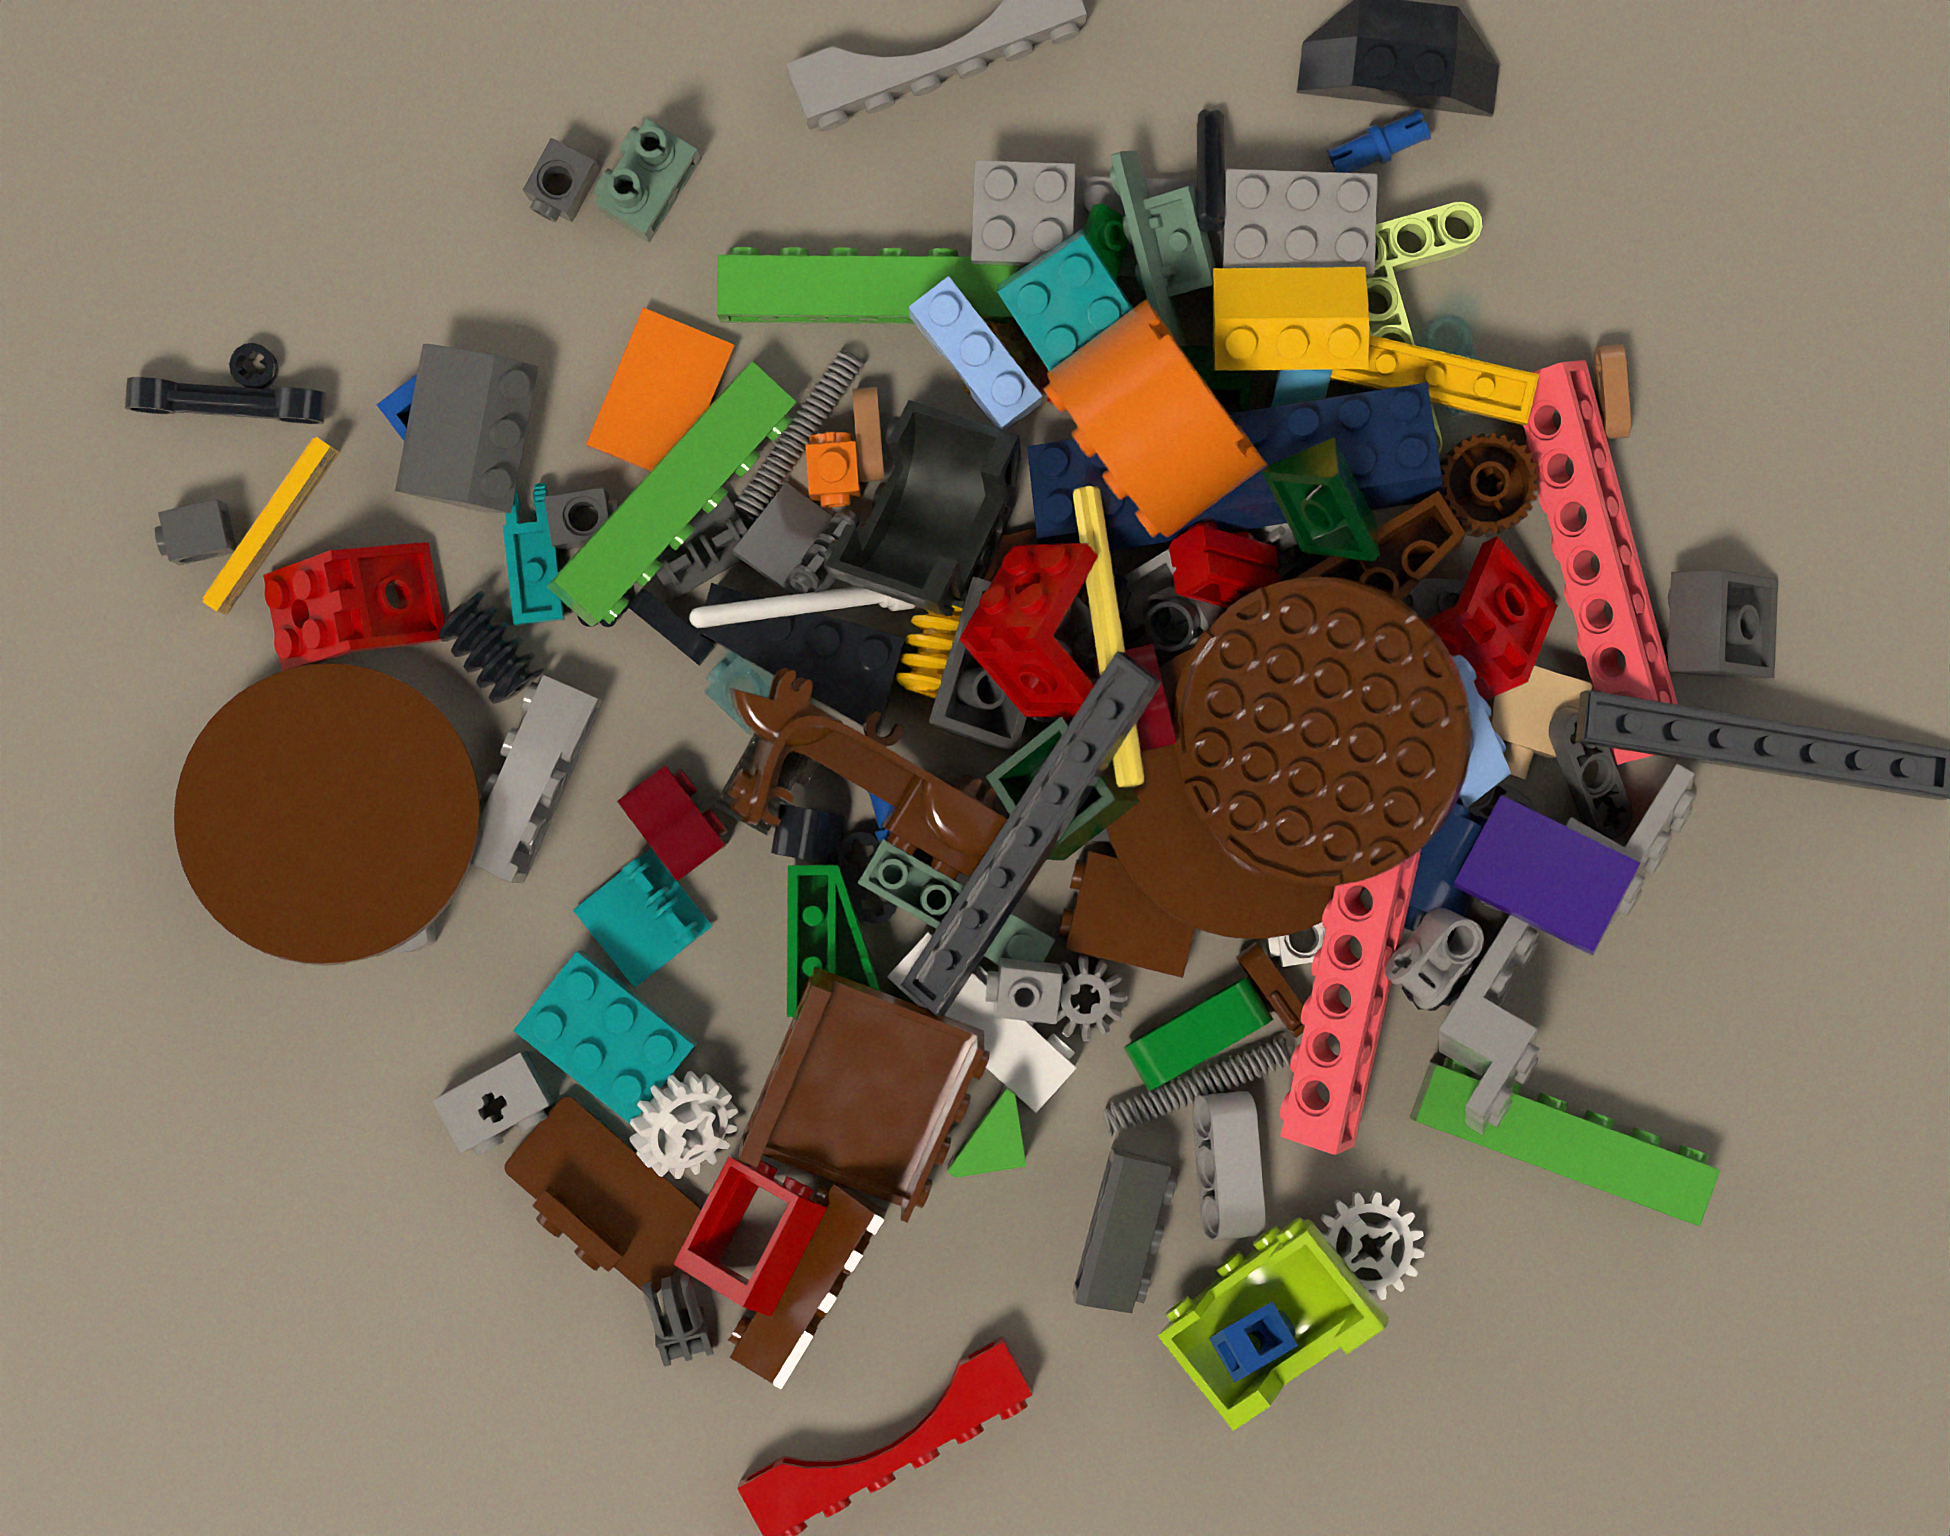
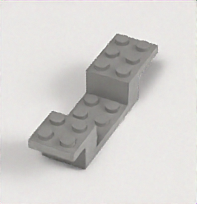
[971,160,1378,280]
[1439,764,1697,1135]

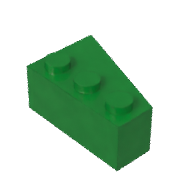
[787,865,881,1017]

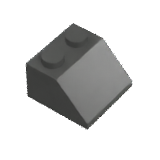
[1666,570,1778,678]

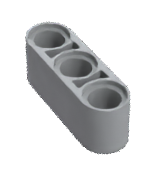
[1193,1091,1265,1241]

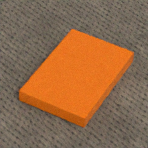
[586,307,736,472]

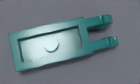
[502,482,565,626]

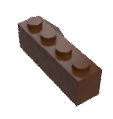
[1294,491,1466,601]
[728,1182,887,1389]

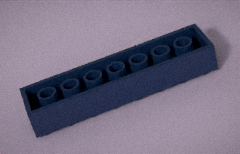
[1027,382,1445,551]

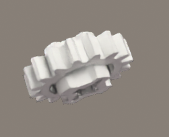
[630,1071,738,1179]
[1320,1190,1425,1300]

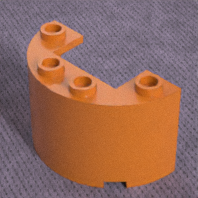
[1043,299,1268,538]

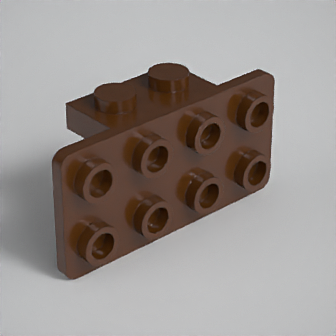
[504,1096,701,1294]

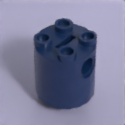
[1368,803,1488,932]

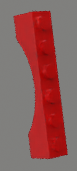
[737,1336,1033,1536]

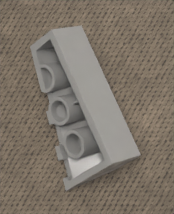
[471,675,603,883]

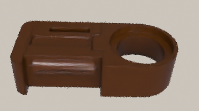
[1236,942,1305,1038]

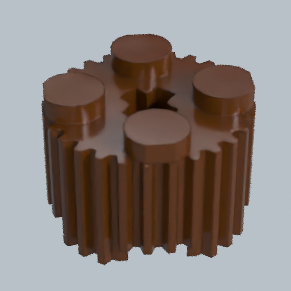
[1440,433,1539,538]

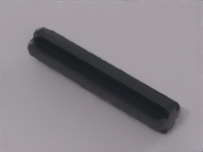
[1197,109,1225,232]

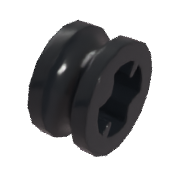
[229,343,279,389]

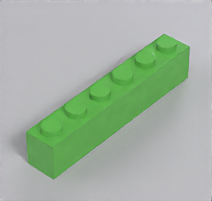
[717,247,1018,325]
[546,361,796,627]
[1410,1058,1721,1227]

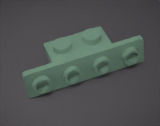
[1110,151,1216,347]

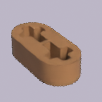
[1594,344,1631,439]
[852,387,885,482]

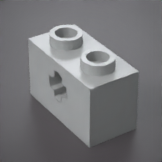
[432,1050,555,1156]

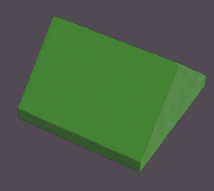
[947,1085,1027,1178]

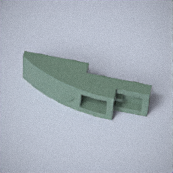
[858,840,1056,964]

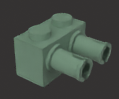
[593,118,701,243]

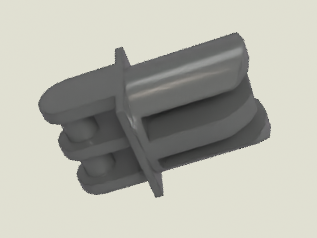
[641,1272,714,1366]

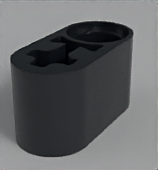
[771,804,845,865]

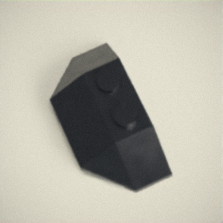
[1296,0,1499,117]

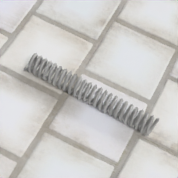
[734,352,863,523]
[1104,1040,1291,1136]

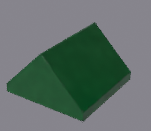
[1261,438,1380,561]

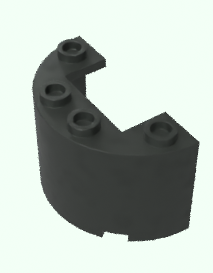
[824,400,1020,616]

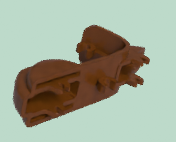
[727,668,1008,881]

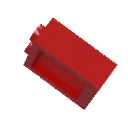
[673,1156,827,1317]

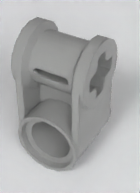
[1385,908,1484,1010]

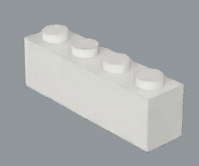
[887,932,1077,1113]

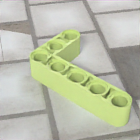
[1366,202,1483,455]

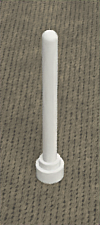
[690,586,915,628]

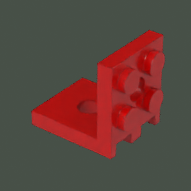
[1425,536,1557,700]
[263,542,444,671]
[959,543,1098,717]

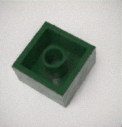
[986,716,1140,861]

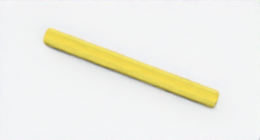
[1073,486,1144,787]

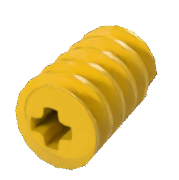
[894,605,963,700]

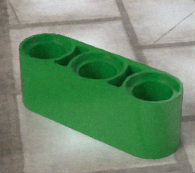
[1123,976,1274,1091]

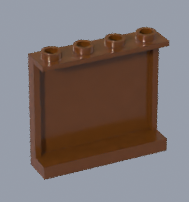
[738,967,990,1223]

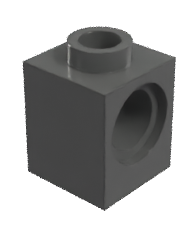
[523,138,600,223]
[544,488,619,551]
[155,499,237,565]

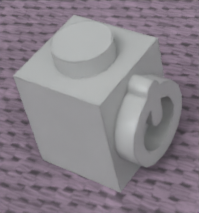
[986,958,1062,1024]

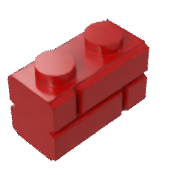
[1169,522,1282,608]

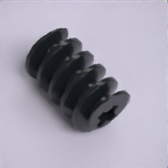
[438,590,545,704]

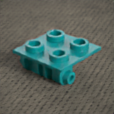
[573,848,713,988]

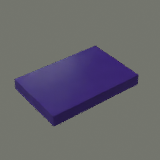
[1454,795,1640,956]

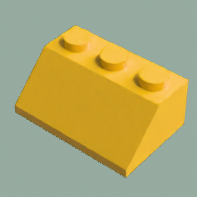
[1213,267,1369,370]

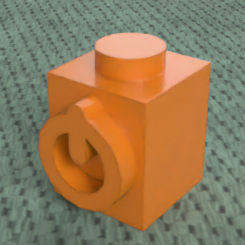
[805,432,861,508]

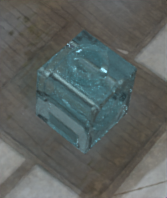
[704,656,770,735]

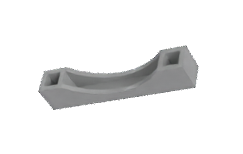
[786,0,1087,131]

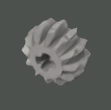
[1057,956,1128,1041]

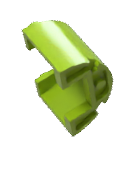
[1158,1217,1389,1431]

